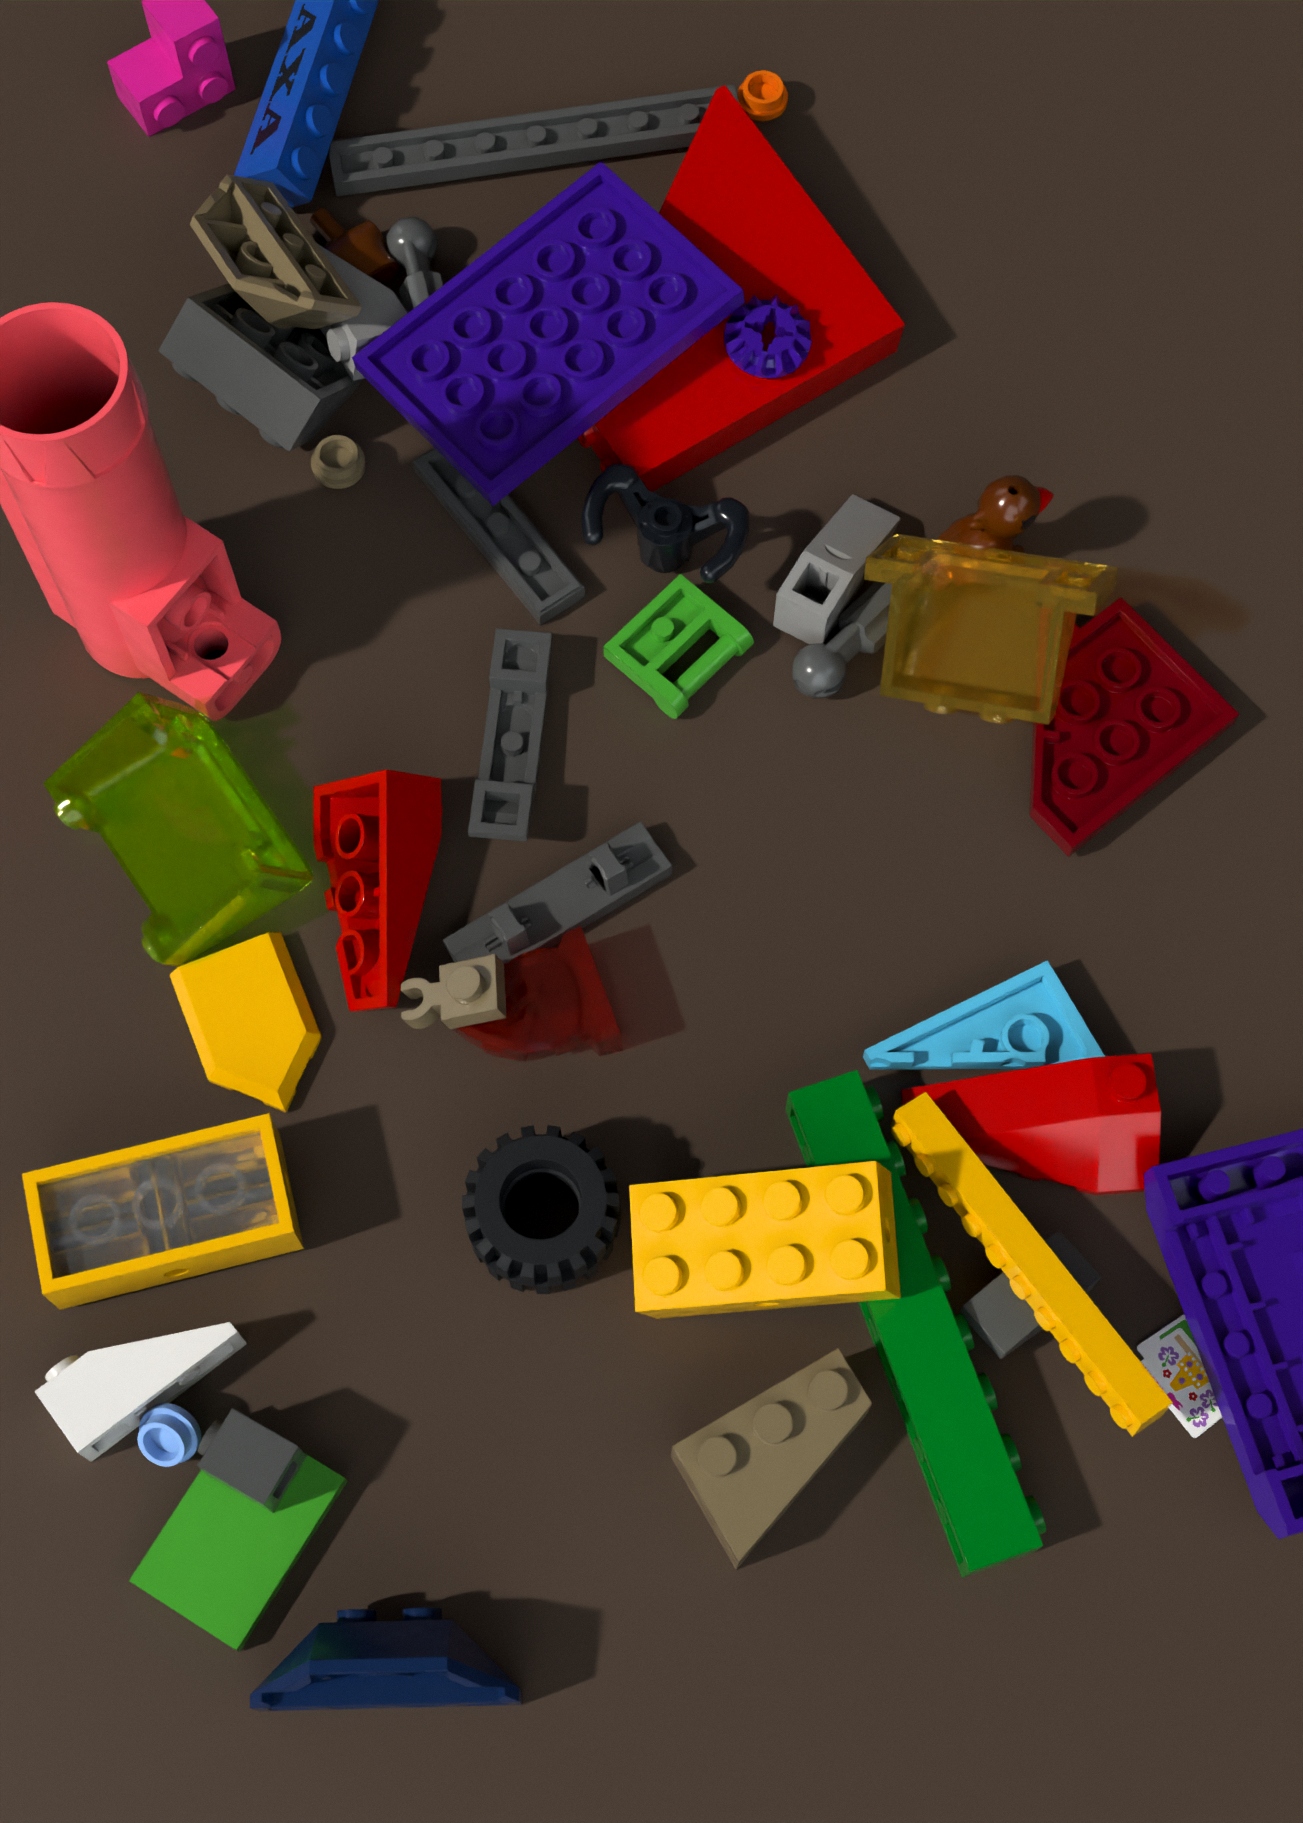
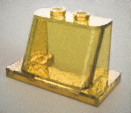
[864,534,1118,725]

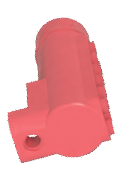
[0,302,281,721]

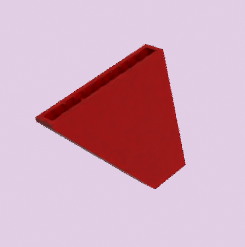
[577,85,905,492]

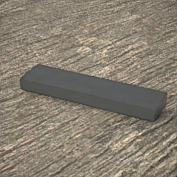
[413,448,585,626]

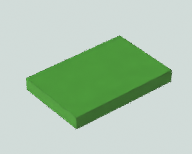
[129,1453,348,1652]

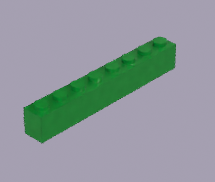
[785,1070,1046,1578]

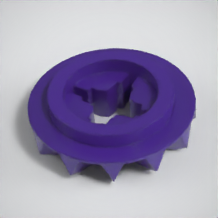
[724,294,812,378]

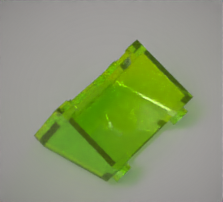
[43,692,314,966]

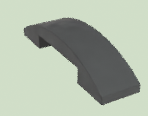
[468,628,552,842]

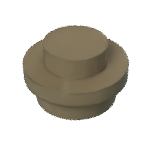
[311,435,366,489]

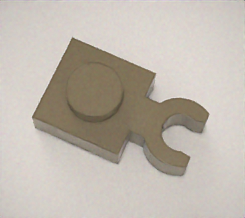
[401,954,506,1029]

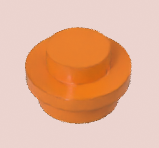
[737,70,788,121]

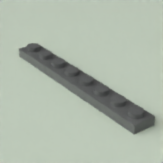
[329,84,739,197]

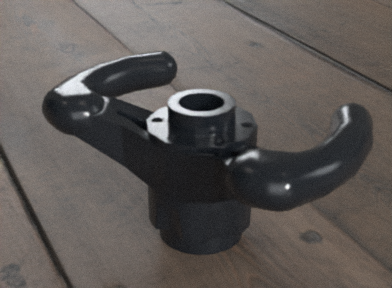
[581,463,749,584]

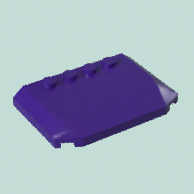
[1144,1129,1303,1539]

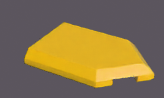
[169,932,322,1113]

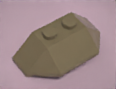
[190,174,362,329]

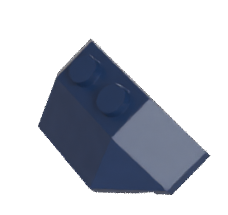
[250,1608,522,1712]

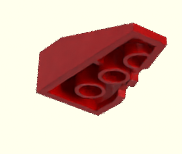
[313,769,443,1012]
[901,1053,1161,1195]

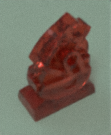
[452,926,623,1062]

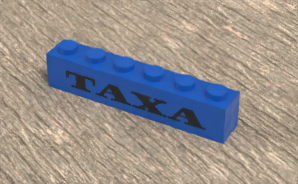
[234,0,379,207]

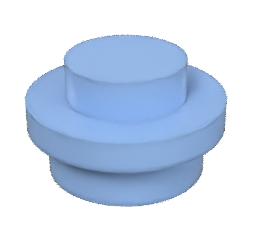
[137,1403,202,1467]

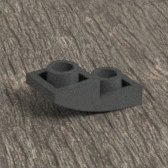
[959,1230,1101,1360]

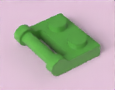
[603,574,754,719]

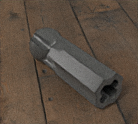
[386,216,446,313]
[792,564,931,699]

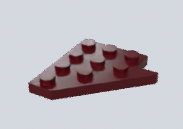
[1029,596,1239,857]

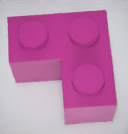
[107,0,235,137]

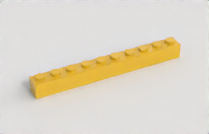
[890,1092,1173,1437]

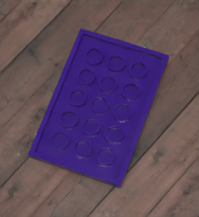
[352,161,745,506]

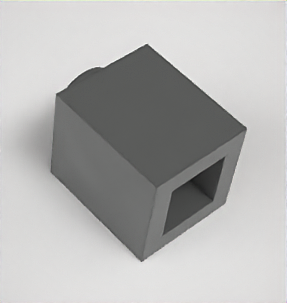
[197,1408,307,1513]

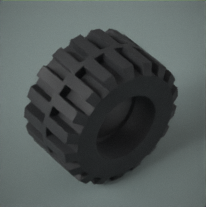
[462,1125,620,1294]

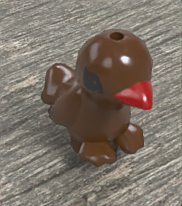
[909,475,1054,594]

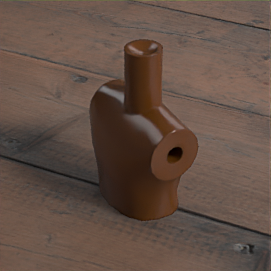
[310,208,399,286]

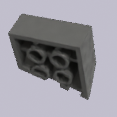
[158,283,363,452]

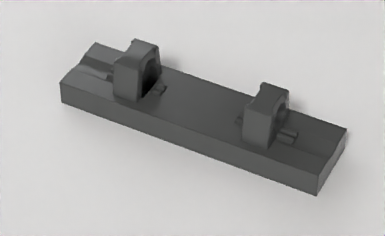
[443,821,672,976]

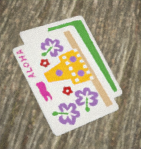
[1136,1315,1222,1438]

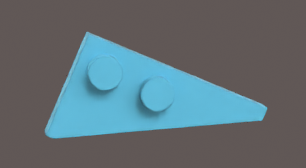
[863,960,1105,1070]

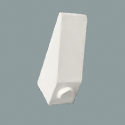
[34,1322,247,1462]

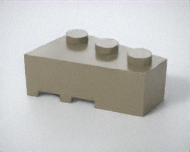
[671,1348,872,1570]

